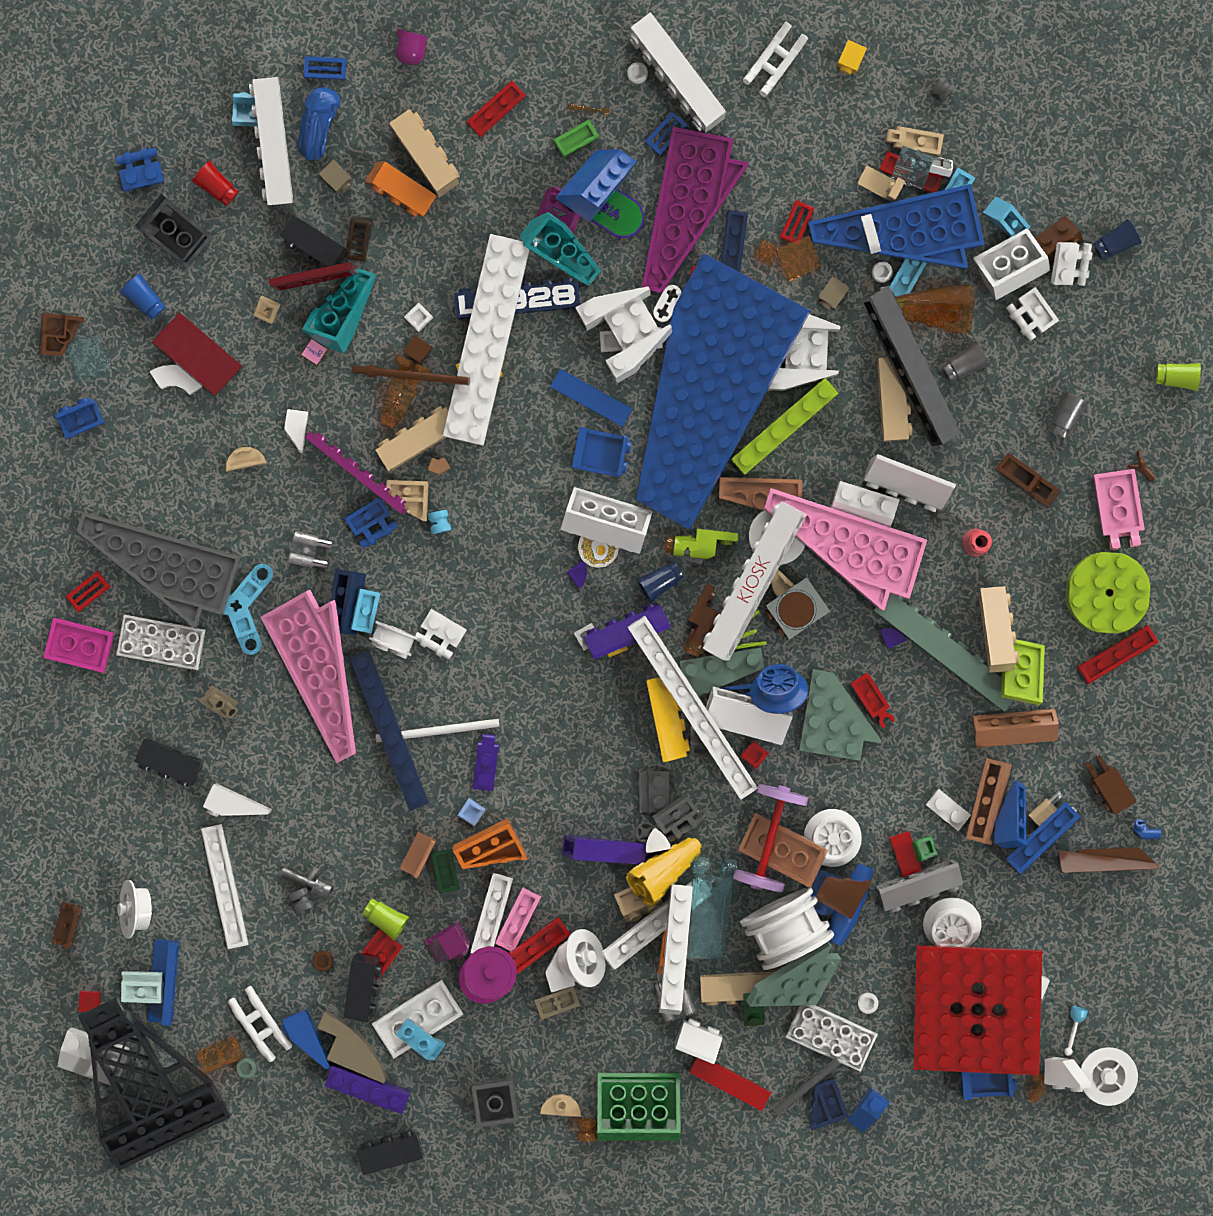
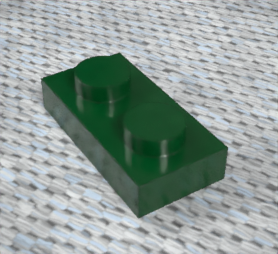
[431,848,460,894]
[743,993,765,1026]

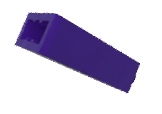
[562,835,648,864]

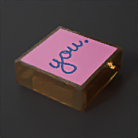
[300,338,329,367]

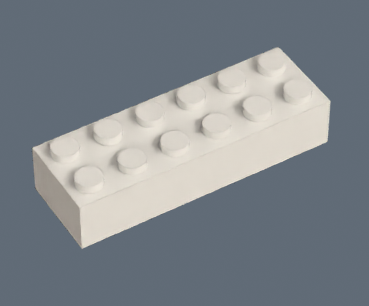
[630,12,726,133]

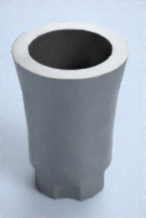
[942,341,990,383]
[1049,391,1089,439]

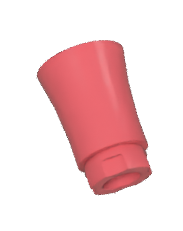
[962,529,992,557]

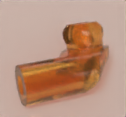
[1028,1072,1046,1103]

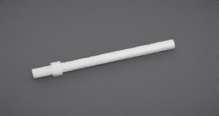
[376,719,500,742]

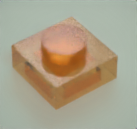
[753,239,781,267]

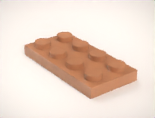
[738,813,828,887]

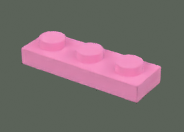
[495,888,541,951]

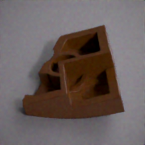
[38,313,84,356]
[816,876,872,919]

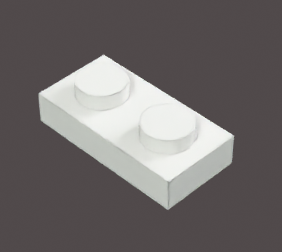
[926,789,971,831]

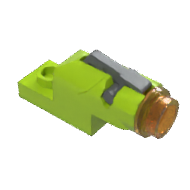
[665,529,738,564]

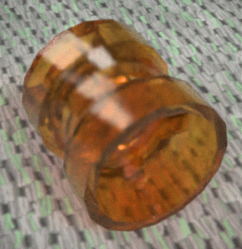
[577,1118,597,1142]

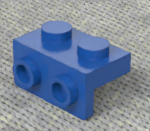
[54,397,105,439]

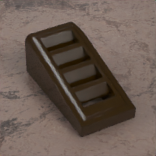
[345,216,373,262]

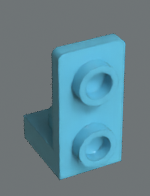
[396,1019,446,1061]

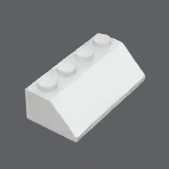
[561,487,653,554]

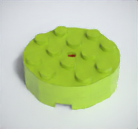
[1065,552,1150,633]

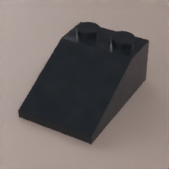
[136,193,213,268]

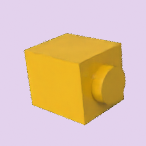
[837,40,867,75]

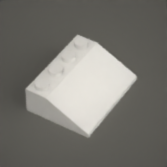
[863,454,956,512]

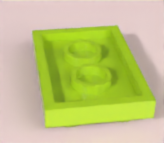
[1001,639,1045,705]

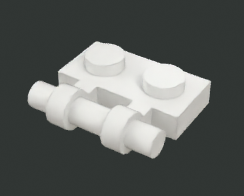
[1051,242,1093,286]
[1006,287,1059,341]
[415,609,467,660]

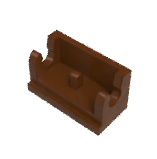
[52,902,83,949]

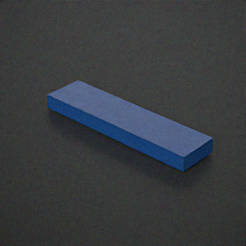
[550,369,632,427]

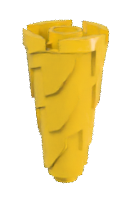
[626,838,702,906]

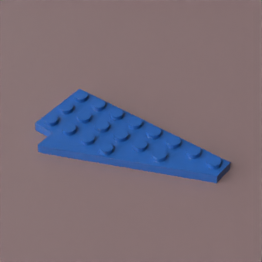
[809,184,984,269]

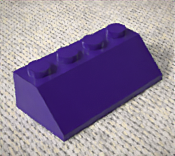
[584,603,671,660]

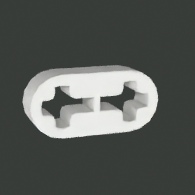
[861,214,881,254]
[653,285,681,323]

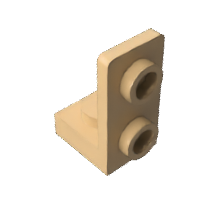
[857,166,905,202]

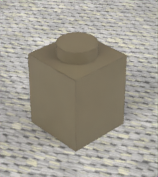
[319,159,352,194]
[817,276,849,311]

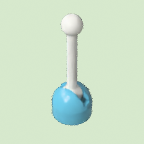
[1064,1006,1088,1056]

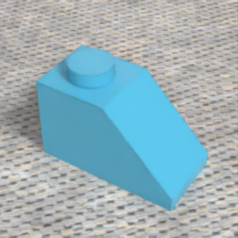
[983,197,1030,237]

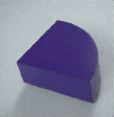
[567,560,587,588]
[880,628,907,649]

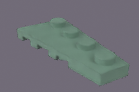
[679,648,764,697]

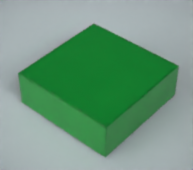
[911,835,938,862]

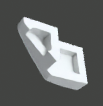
[284,409,308,453]

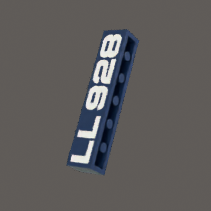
[454,278,580,320]

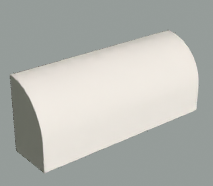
[706,687,793,745]

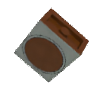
[764,577,830,640]

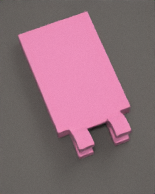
[1093,469,1145,550]

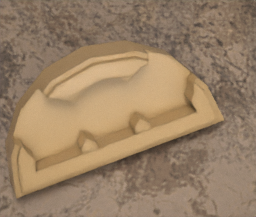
[226,447,267,472]
[771,570,795,597]
[540,1094,581,1117]

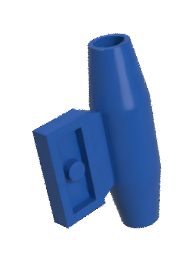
[811,863,874,946]

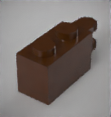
[1085,755,1137,815]

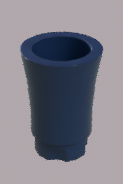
[1093,219,1142,261]
[636,561,684,603]

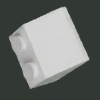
[674,1018,722,1064]

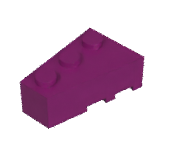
[424,921,471,963]

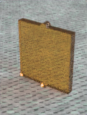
[776,235,821,281]

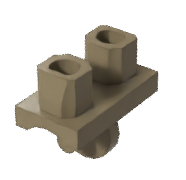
[199,685,238,719]

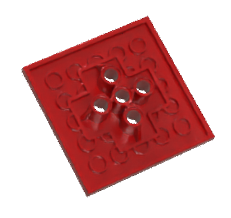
[913,945,1043,1075]

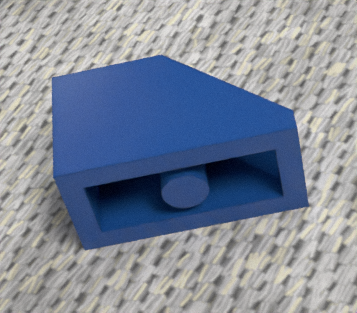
[847,1087,890,1132]

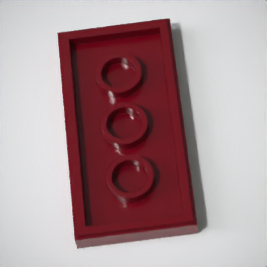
[269,262,358,291]
[152,312,242,397]

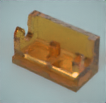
[197,1035,245,1074]

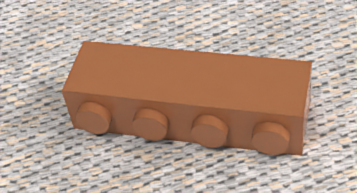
[966,758,1012,845]

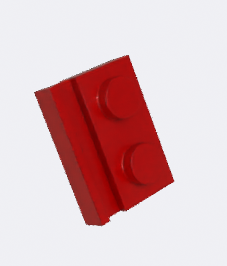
[361,929,403,980]

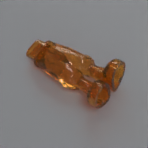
[379,354,432,428]

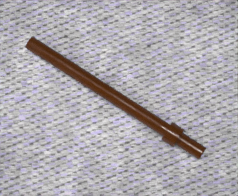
[352,365,471,386]

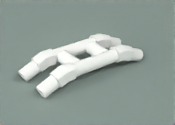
[743,22,808,97]
[228,986,292,1062]

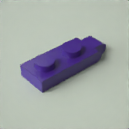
[473,734,499,791]

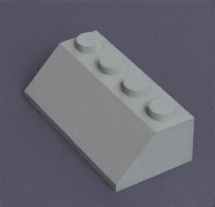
[875,859,963,913]

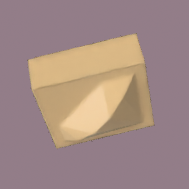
[253,296,281,324]

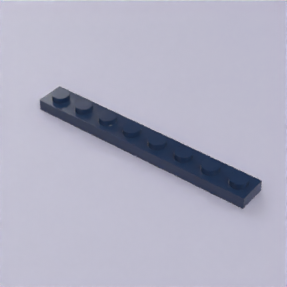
[350,650,430,811]

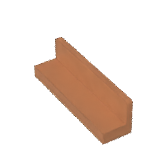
[973,709,1059,748]

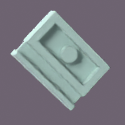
[121,971,164,1003]

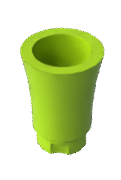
[1156,363,1201,391]
[362,898,410,941]

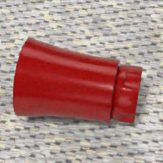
[191,161,239,206]

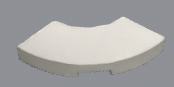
[150,365,202,395]

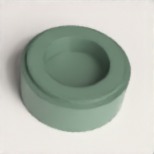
[236,1057,257,1079]

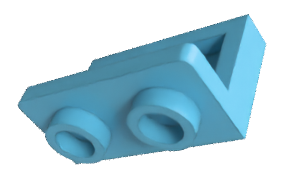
[232,92,258,127]

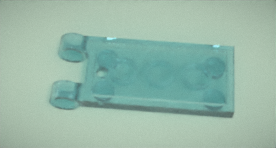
[686,857,737,960]

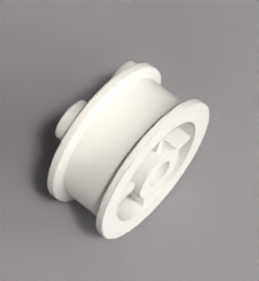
[369,621,418,659]

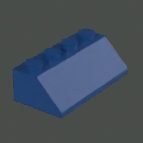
[556,149,637,222]

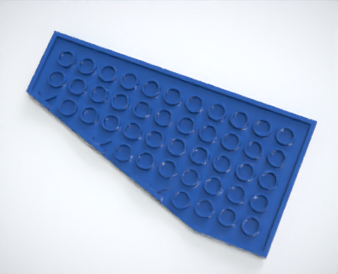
[636,253,811,530]

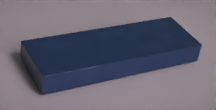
[721,210,748,272]

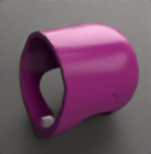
[395,29,427,65]

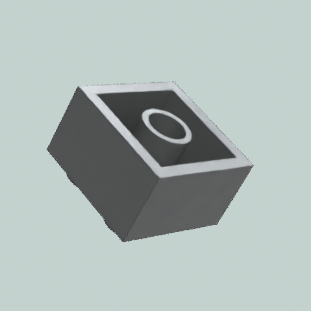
[471,1076,519,1128]

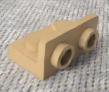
[614,888,663,922]

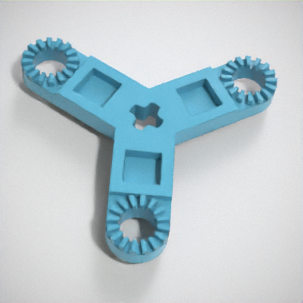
[224,564,273,655]

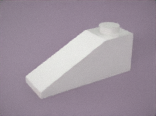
[203,783,272,817]

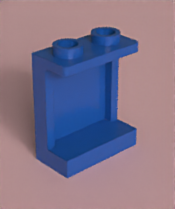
[572,427,632,478]
[960,1072,1017,1100]

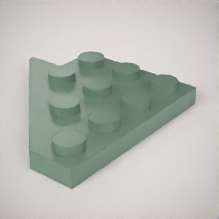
[799,669,881,761]
[746,941,841,1007]

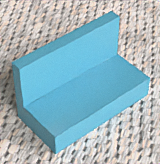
[350,589,380,634]

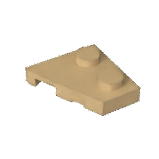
[387,480,429,522]

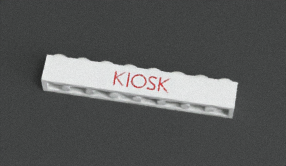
[703,501,807,661]

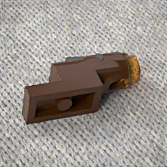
[684,583,720,657]

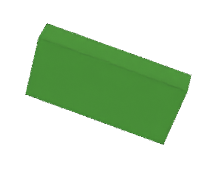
[553,119,599,158]

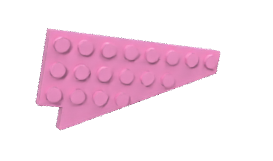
[763,488,927,611]
[261,590,356,763]

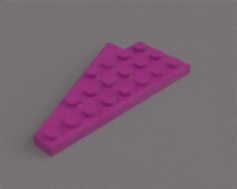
[642,127,749,294]

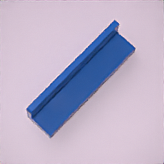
[1006,802,1080,875]
[148,939,179,1026]

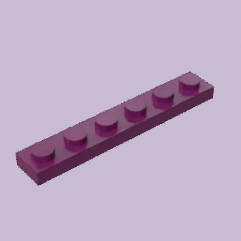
[305,431,408,515]

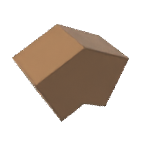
[428,457,451,475]

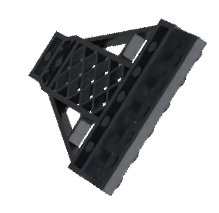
[79,997,231,1171]

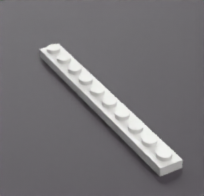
[628,616,758,799]

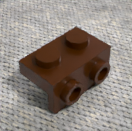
[1035,215,1083,265]

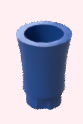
[119,273,166,320]

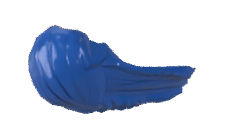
[298,87,340,160]

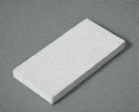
[372,979,463,1059]

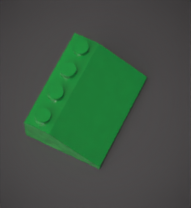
[597,1073,681,1141]

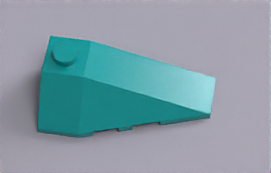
[520,212,601,286]
[302,268,376,354]

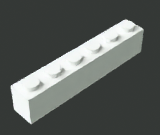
[249,77,293,205]
[659,884,693,1015]

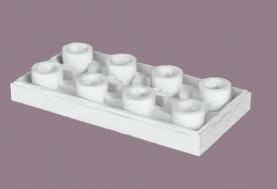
[116,615,206,670]
[785,1005,878,1072]

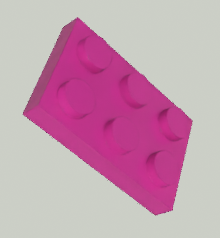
[43,618,115,673]

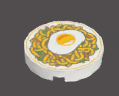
[578,536,619,568]

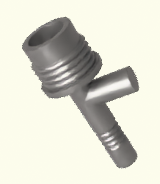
[281,866,334,900]

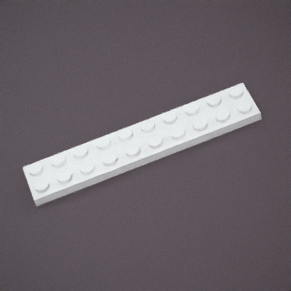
[443,234,530,446]

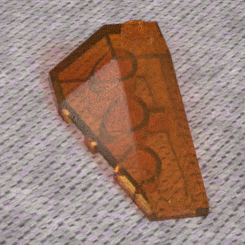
[895,285,975,333]

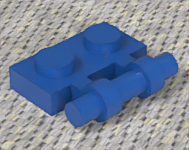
[116,148,165,192]
[345,497,399,548]

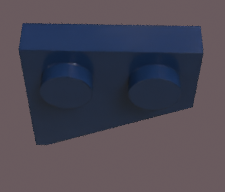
[810,1077,849,1131]

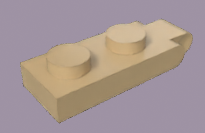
[886,126,944,156]

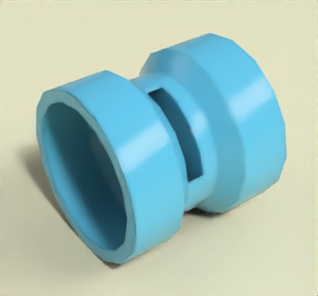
[427,510,451,534]

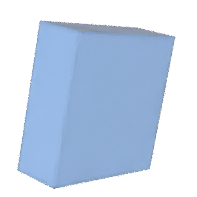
[457,798,486,827]

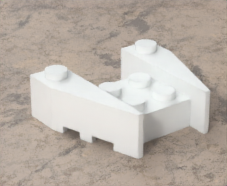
[575,287,672,383]
[768,314,840,391]

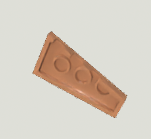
[719,477,802,511]

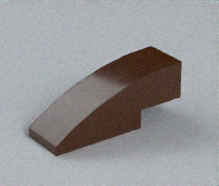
[996,453,1060,509]

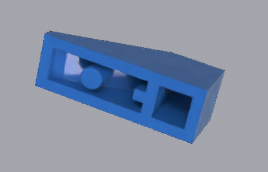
[993,781,1026,849]
[281,1008,332,1069]

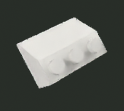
[973,229,1050,300]
[830,481,900,527]
[57,1028,130,1085]

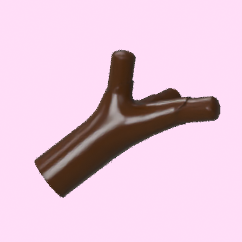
[1128,450,1156,482]

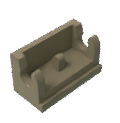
[534,986,581,1020]

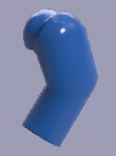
[1132,819,1161,840]

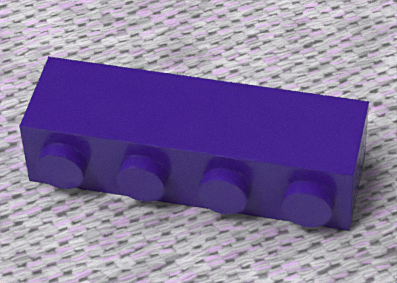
[324,1063,411,1114]

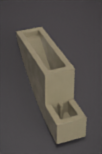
[318,1011,387,1083]

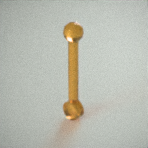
[568,103,610,115]

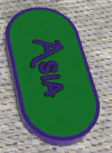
[591,189,644,238]

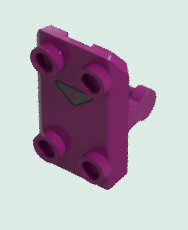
[536,186,581,234]

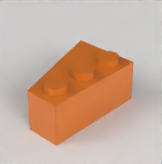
[365,161,437,217]
[453,818,527,869]

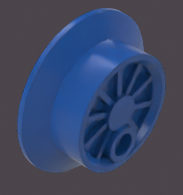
[750,664,808,714]

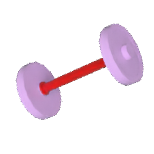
[733,784,809,892]

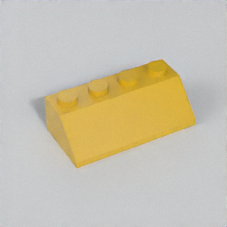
[646,677,690,762]

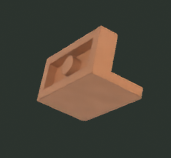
[400,831,437,879]

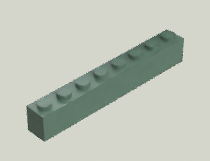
[872,594,1014,712]

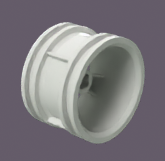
[740,887,834,970]

